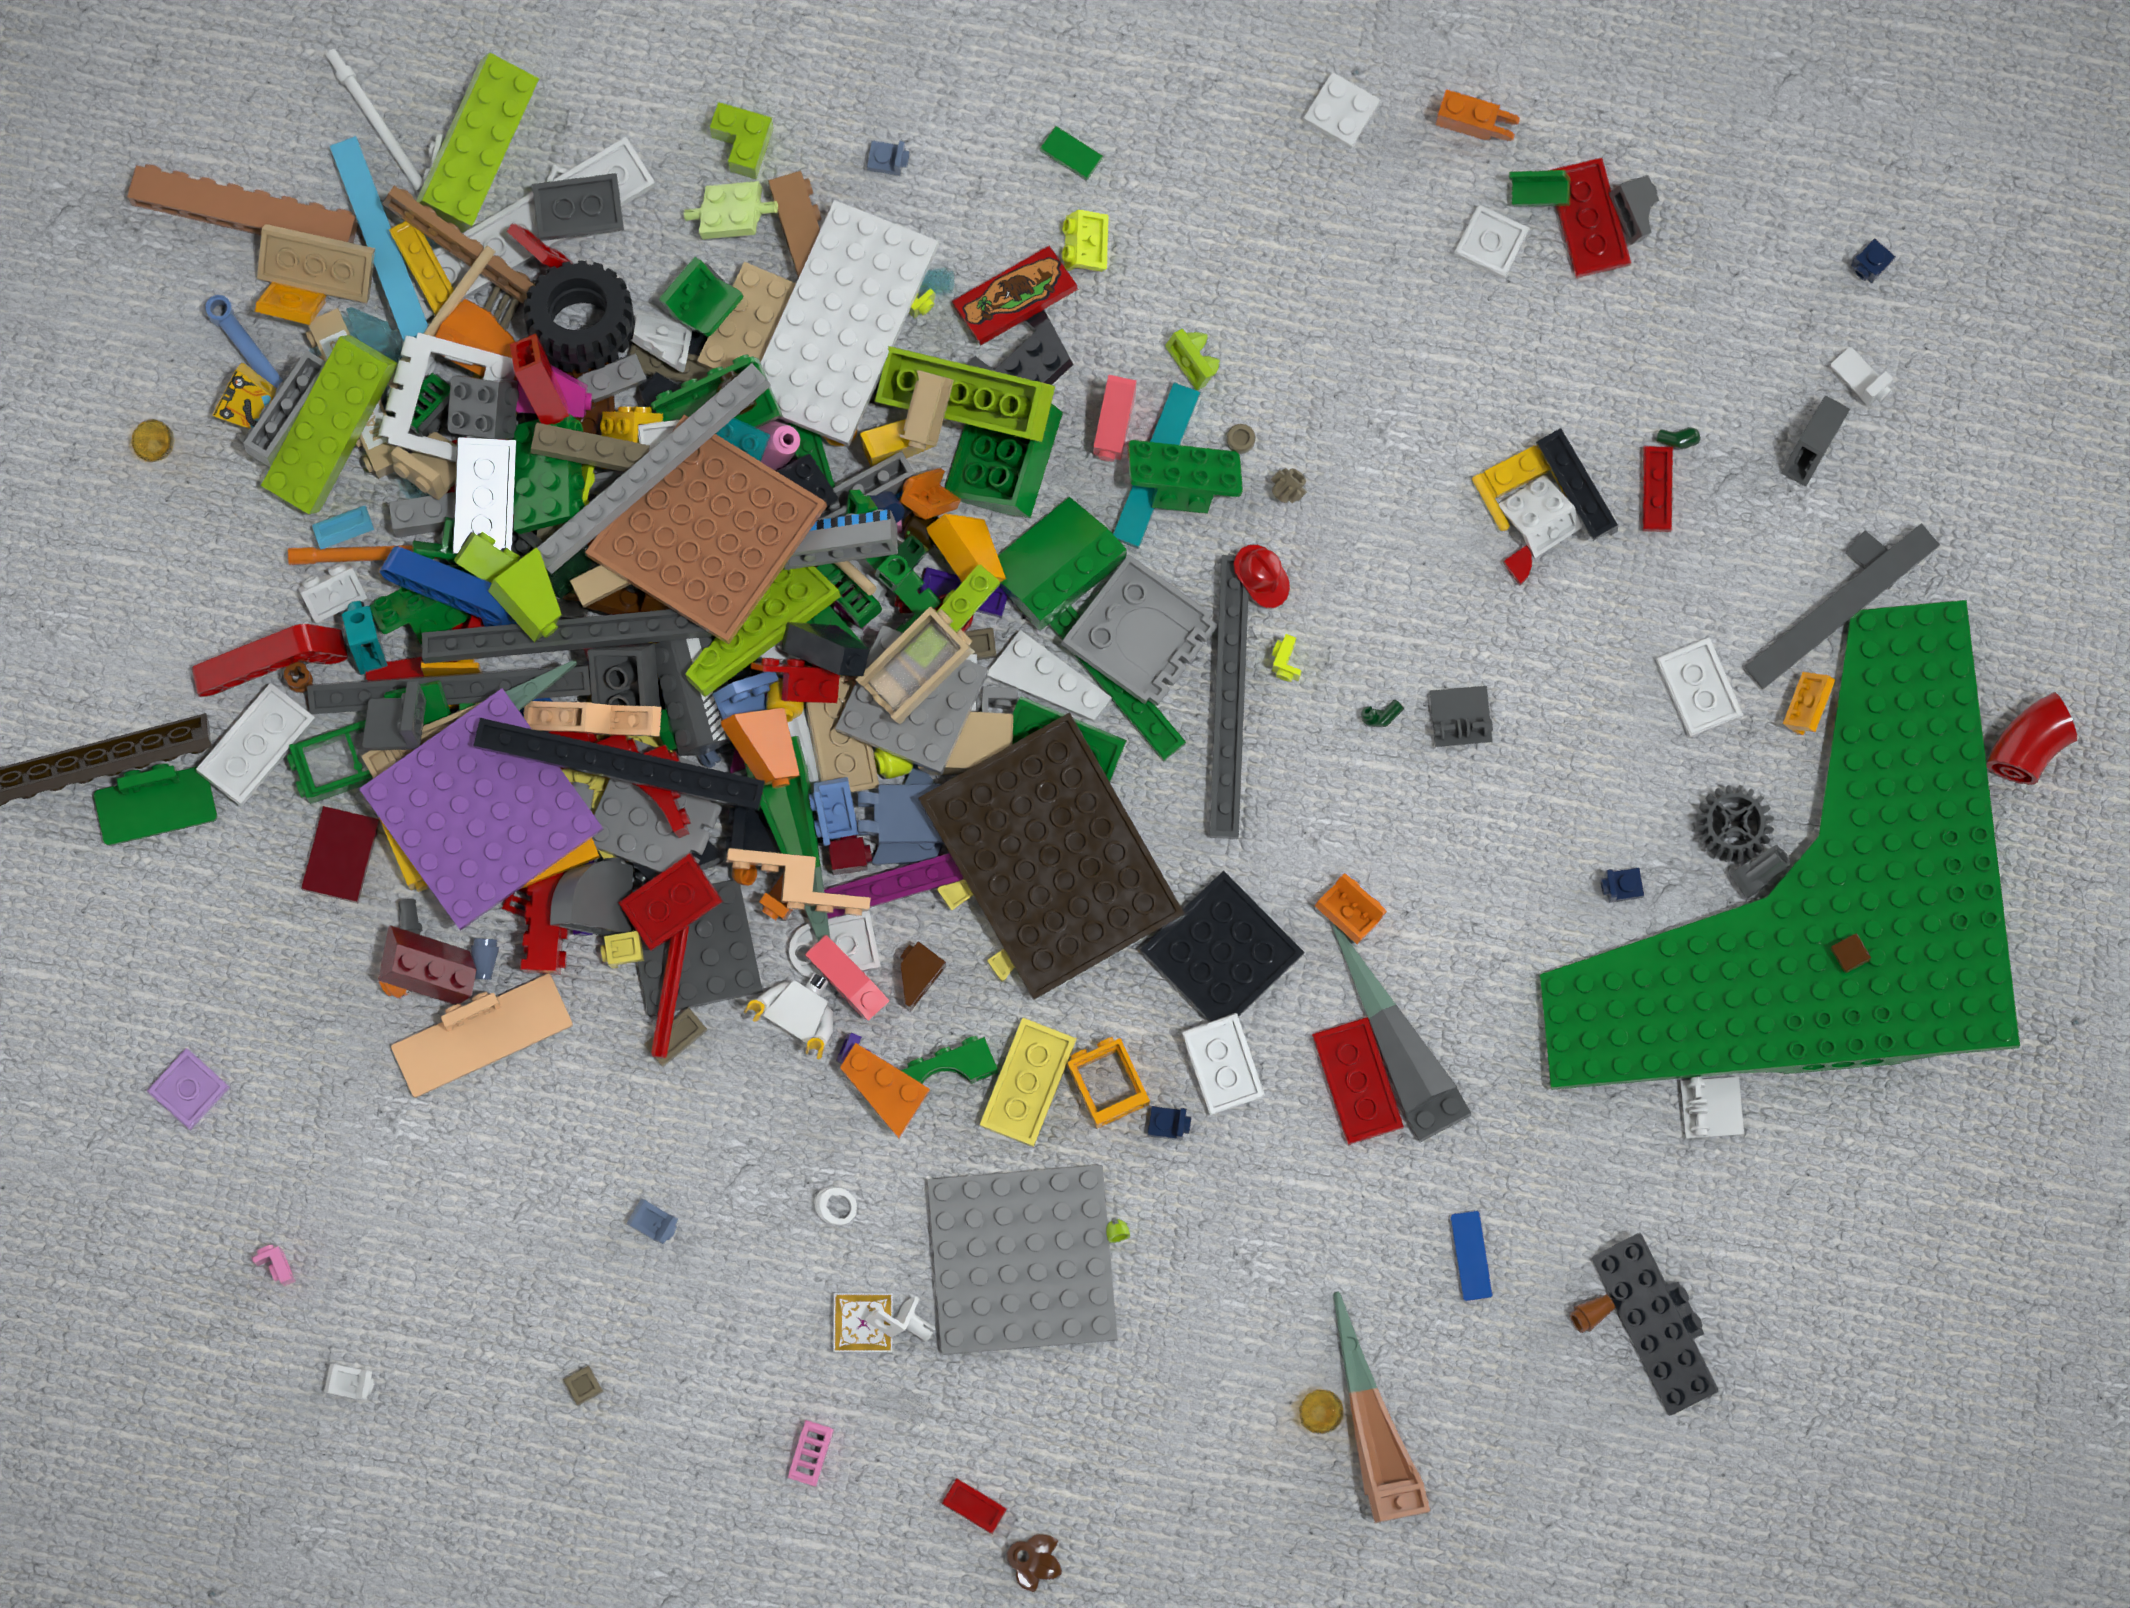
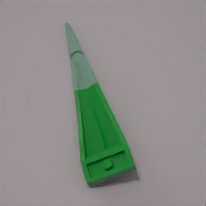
[744,736,830,941]

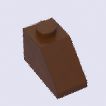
[900,941,946,1012]

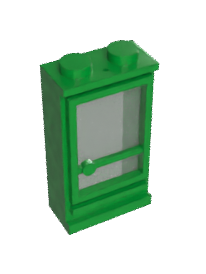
[287,720,373,804]

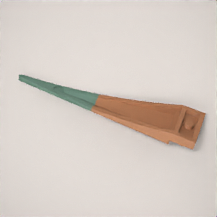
[1333,1291,1430,1523]

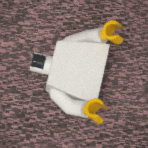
[744,972,833,1059]

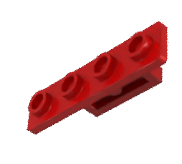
[751,658,840,703]

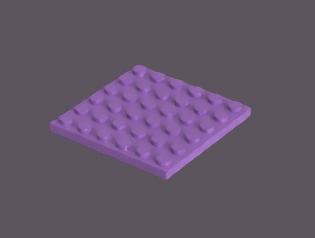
[359,688,604,931]

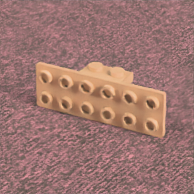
[391,974,573,1098]

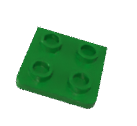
[659,257,744,337]

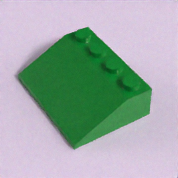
[945,403,1063,518]
[998,496,1127,631]

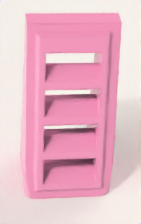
[788,1420,834,1487]

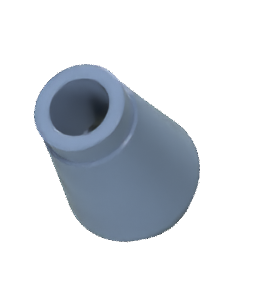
[471,938,499,980]

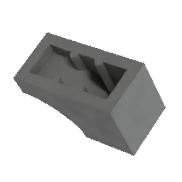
[1609,175,1659,245]

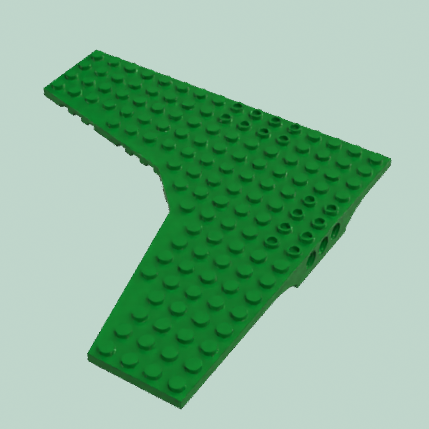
[1540,600,2020,1090]

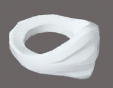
[814,1187,857,1226]

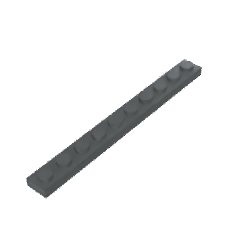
[1210,555,1249,839]
[422,609,713,664]
[307,665,591,714]

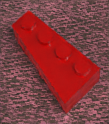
[521,870,569,975]

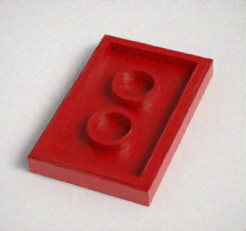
[619,853,724,951]

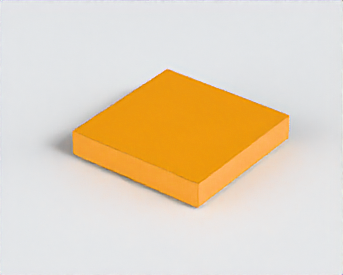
[255,282,326,325]

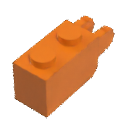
[1436,89,1520,141]

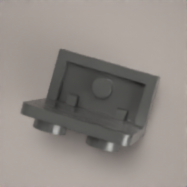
[448,375,519,440]

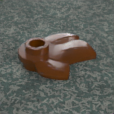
[1006,1534,1062,1592]

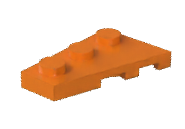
[840,1043,930,1139]

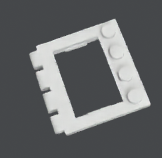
[378,333,515,462]

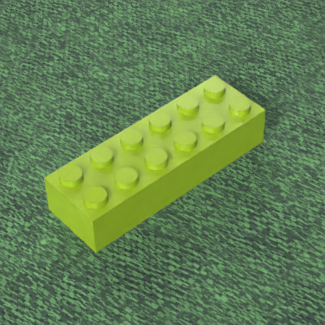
[416,52,539,233]
[261,335,398,514]
[875,346,1055,442]

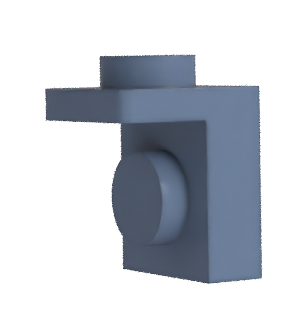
[867,141,910,176]

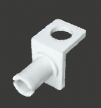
[866,1296,935,1342]

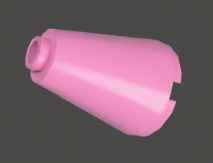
[757,421,800,471]

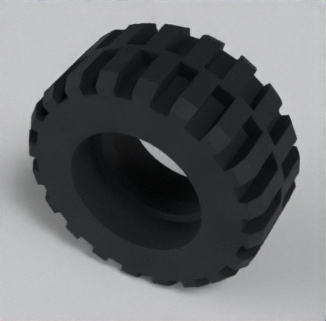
[523,260,635,373]

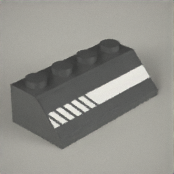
[655,635,731,756]

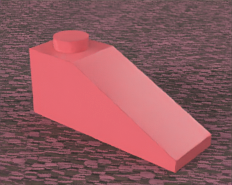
[804,934,890,1021]

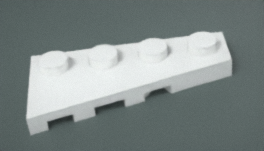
[986,630,1112,722]

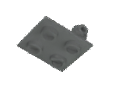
[1429,686,1493,747]

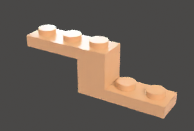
[524,701,661,736]
[726,848,870,916]

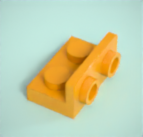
[1783,672,1835,735]

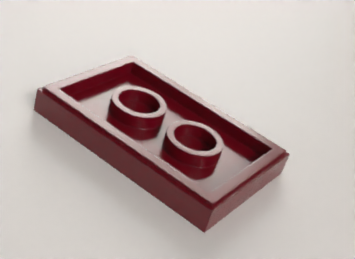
[301,806,380,904]

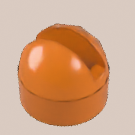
[731,865,757,886]

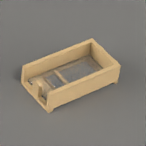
[856,607,975,724]

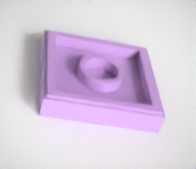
[147,1048,230,1131]

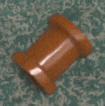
[284,662,313,693]

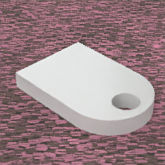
[789,911,881,980]

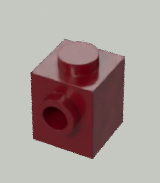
[829,835,872,875]

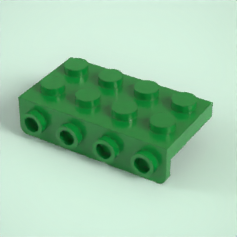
[651,354,783,428]
[512,414,585,534]
[1012,696,1127,782]

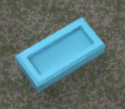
[312,505,374,549]

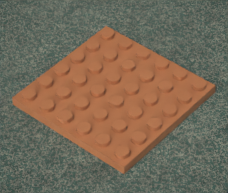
[585,415,827,645]

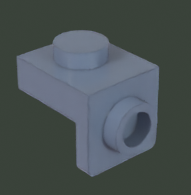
[626,1199,678,1244]

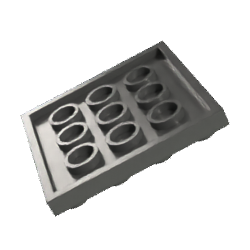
[632,880,763,1017]

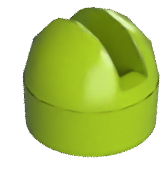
[1106,1219,1131,1243]

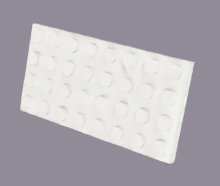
[761,200,939,446]

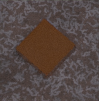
[1831,933,1871,974]

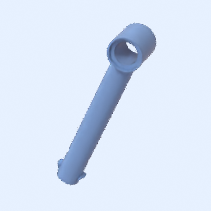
[206,295,283,388]

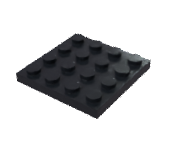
[1140,870,1305,1022]

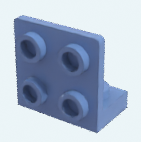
[712,672,779,720]

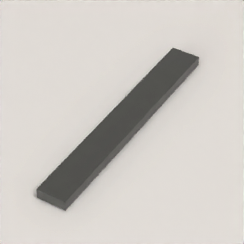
[1745,523,1940,690]

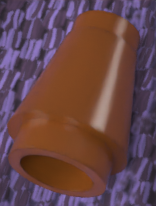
[1570,1294,1615,1333]

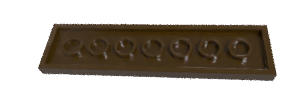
[0,713,211,806]

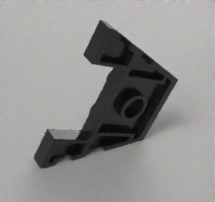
[966,309,1074,385]

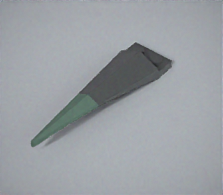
[1333,924,1471,1142]

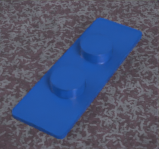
[1451,1211,1493,1301]

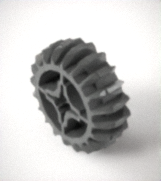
[1695,785,1774,863]

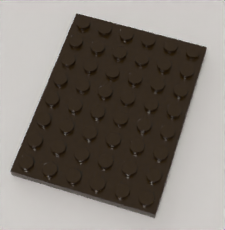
[918,712,1185,1000]

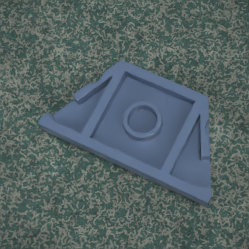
[872,763,944,866]

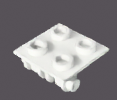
[1681,1077,1744,1139]

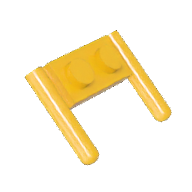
[1471,445,1567,531]

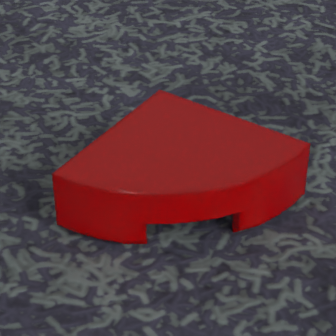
[1503,545,1532,586]

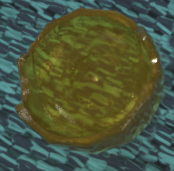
[131,419,175,462]
[1299,1389,1344,1434]

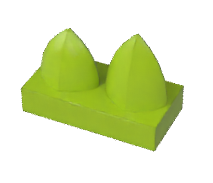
[1165,328,1220,391]

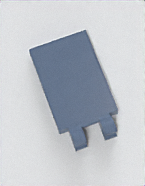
[858,784,943,844]

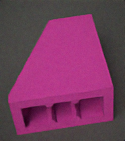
[516,365,592,417]

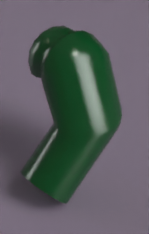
[1657,427,1701,449]
[1361,699,1404,727]

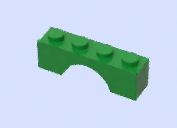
[901,1036,998,1084]

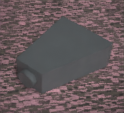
[1781,395,1850,487]

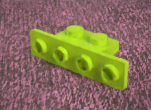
[905,565,1000,668]

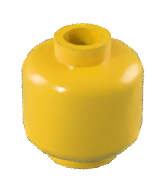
[766,677,804,722]

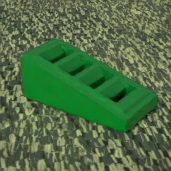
[395,373,450,434]
[826,567,882,628]

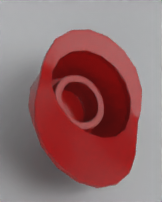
[1234,544,1290,608]

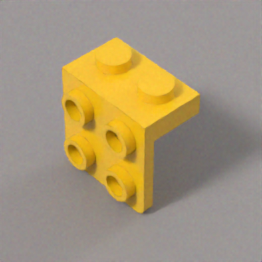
[600,406,663,469]

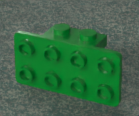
[1128,440,1243,514]
[370,563,477,644]
[94,763,218,846]

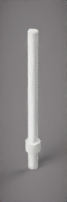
[326,49,424,191]

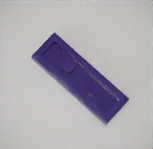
[920,567,1008,619]

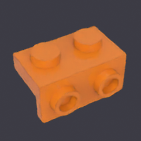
[900,468,961,520]
[1315,873,1387,945]

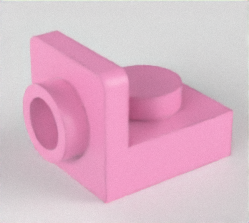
[252,1245,296,1286]

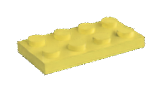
[979,1017,1077,1148]

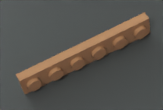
[382,185,535,304]

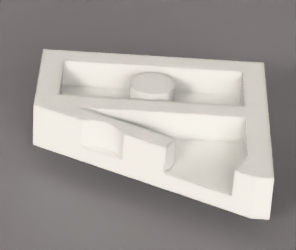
[632,314,692,372]

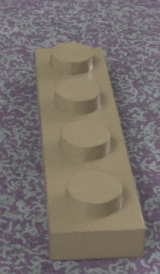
[531,423,650,472]

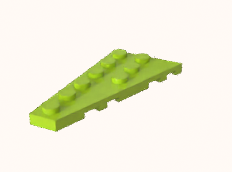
[685,566,841,697]

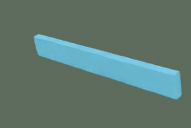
[330,136,428,341]

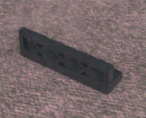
[1536,428,1618,541]

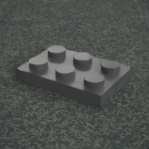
[532,173,624,241]

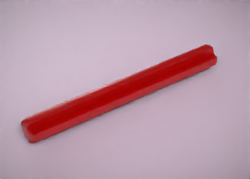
[651,926,689,1059]

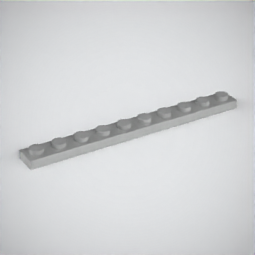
[537,363,771,574]

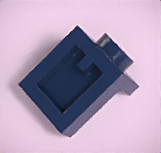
[1851,238,1896,283]
[1601,868,1644,903]
[1148,1106,1191,1141]

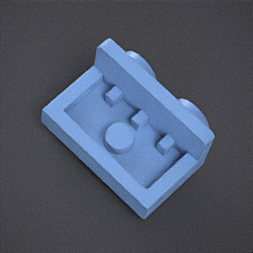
[809,777,859,846]

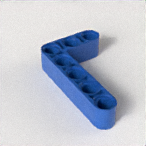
[379,546,517,627]

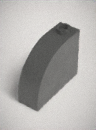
[550,858,633,936]

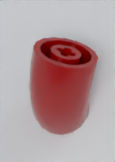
[1986,692,2077,785]

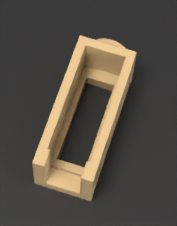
[900,370,954,449]

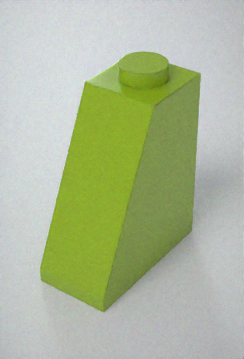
[488,548,561,642]

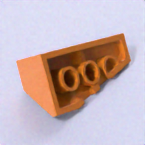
[435,299,517,381]

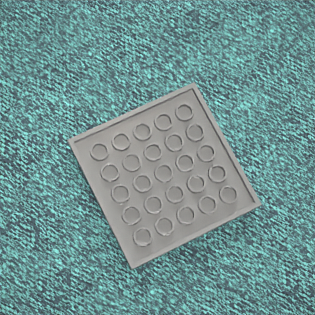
[928,1165,1118,1355]

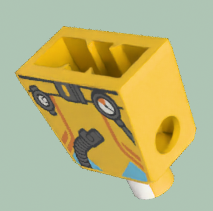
[213,362,277,429]

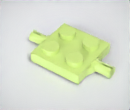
[684,181,778,239]

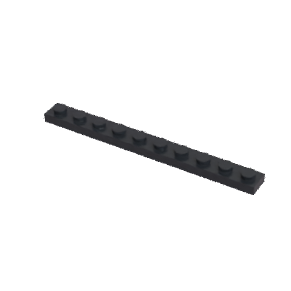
[473,718,765,811]

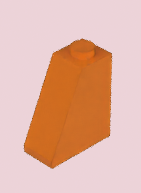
[721,708,799,788]

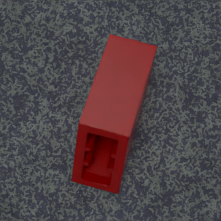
[510,334,569,425]

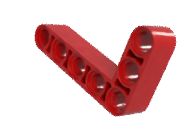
[192,624,348,697]

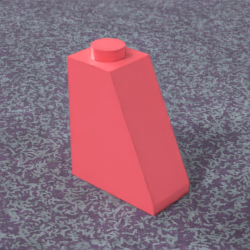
[1093,375,1137,462]

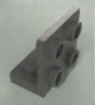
[362,681,427,751]

